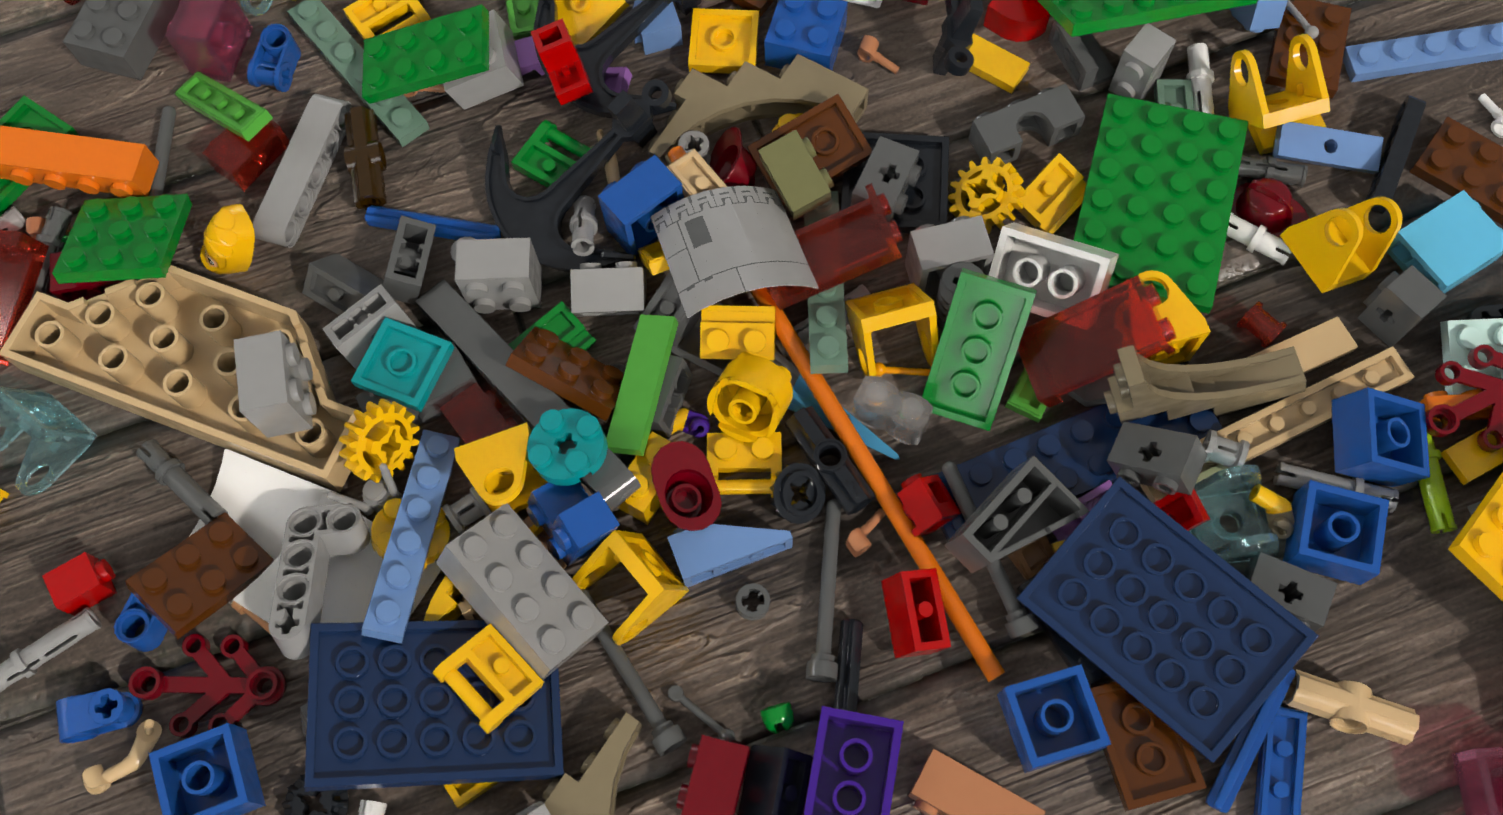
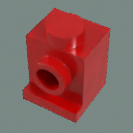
[897,473,961,537]

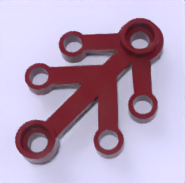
[1425,344,1503,452]
[128,634,286,738]

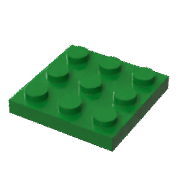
[52,194,192,284]

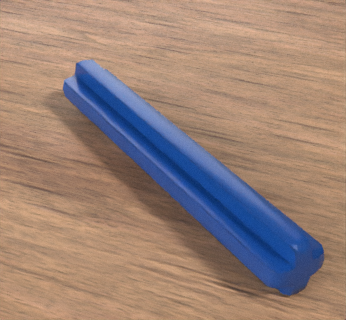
[365,205,501,240]
[1206,669,1296,813]

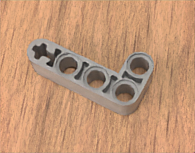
[268,504,371,660]

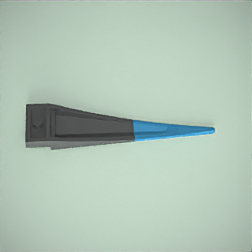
[632,271,900,460]

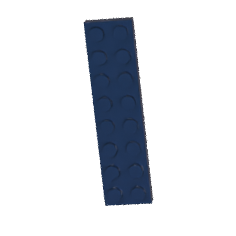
[934,404,1223,541]

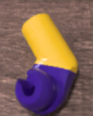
[671,408,710,438]

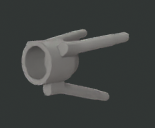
[327,463,403,516]

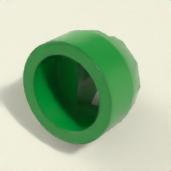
[760,701,794,734]

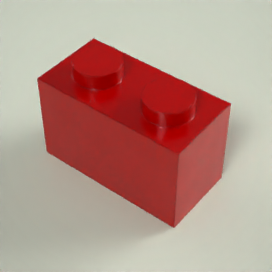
[881,568,951,659]

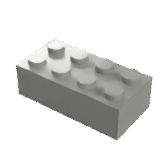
[436,503,609,680]

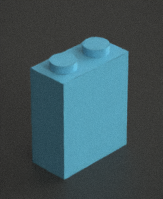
[1387,190,1503,294]

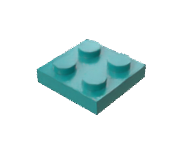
[351,317,455,412]

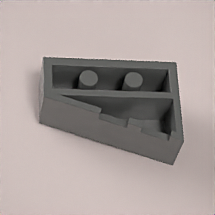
[944,455,1090,573]

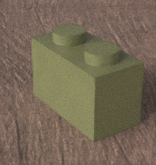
[758,130,834,220]

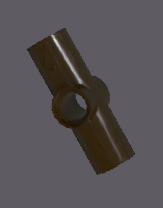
[344,106,387,210]

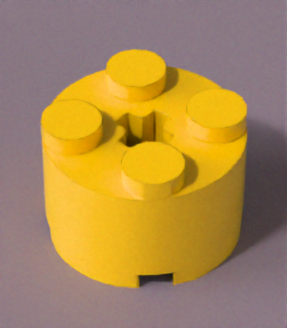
[707,352,793,442]

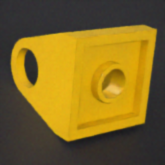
[1228,34,1330,129]
[1280,196,1402,293]
[1114,270,1211,364]
[845,283,939,383]
[454,422,548,536]
[572,530,690,646]

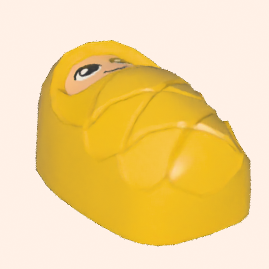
[200,204,255,275]

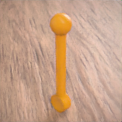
[875,362,931,377]

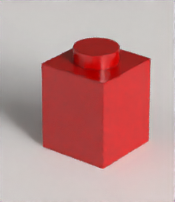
[42,552,117,616]

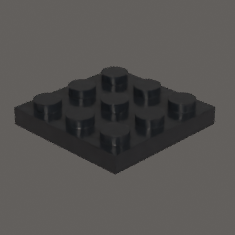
[840,132,949,234]

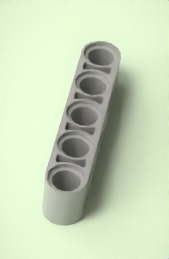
[253,94,352,248]

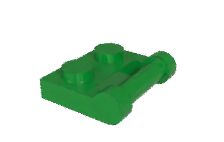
[511,120,593,188]

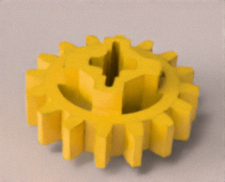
[948,156,1026,234]
[339,399,420,483]

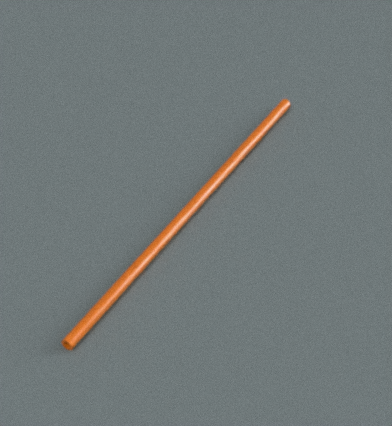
[667,146,1005,682]

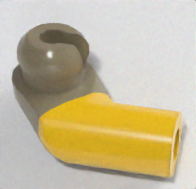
[1249,484,1295,539]

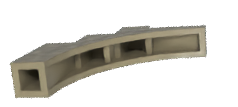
[648,54,869,166]
[1103,345,1307,424]
[542,712,643,815]

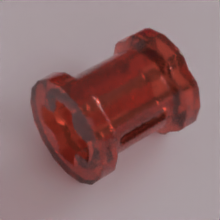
[1236,301,1288,349]

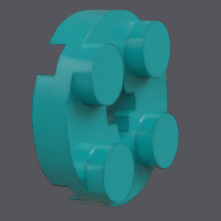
[527,408,608,486]

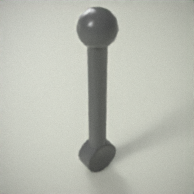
[668,685,735,742]

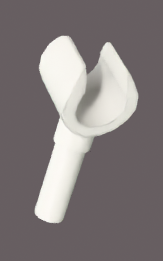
[1478,94,1503,138]

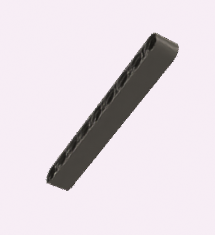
[415,279,641,511]

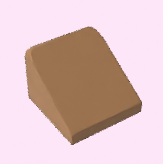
[1008,535,1054,580]

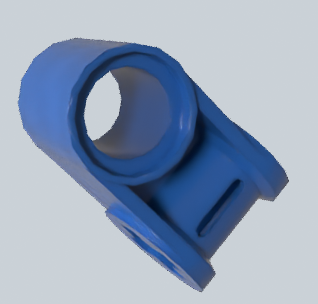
[247,24,301,92]
[114,592,168,652]
[56,688,143,743]

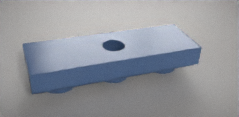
[1272,122,1384,174]

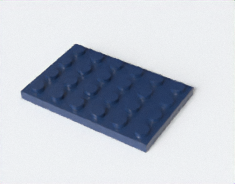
[1016,476,1319,763]
[304,620,564,792]

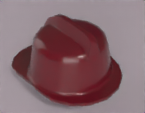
[709,126,757,187]
[1231,178,1309,239]
[651,441,722,531]

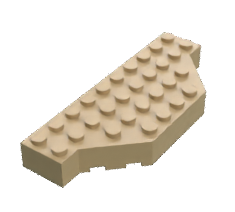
[0,265,356,492]

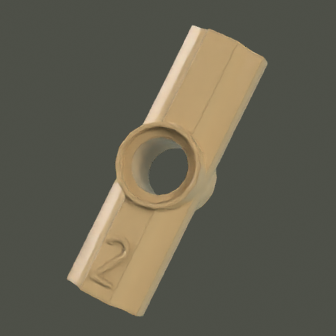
[1284,669,1420,746]

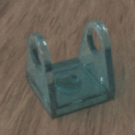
[0,386,97,496]
[1190,465,1279,563]

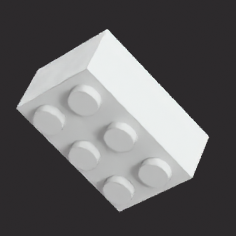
[988,222,1119,331]

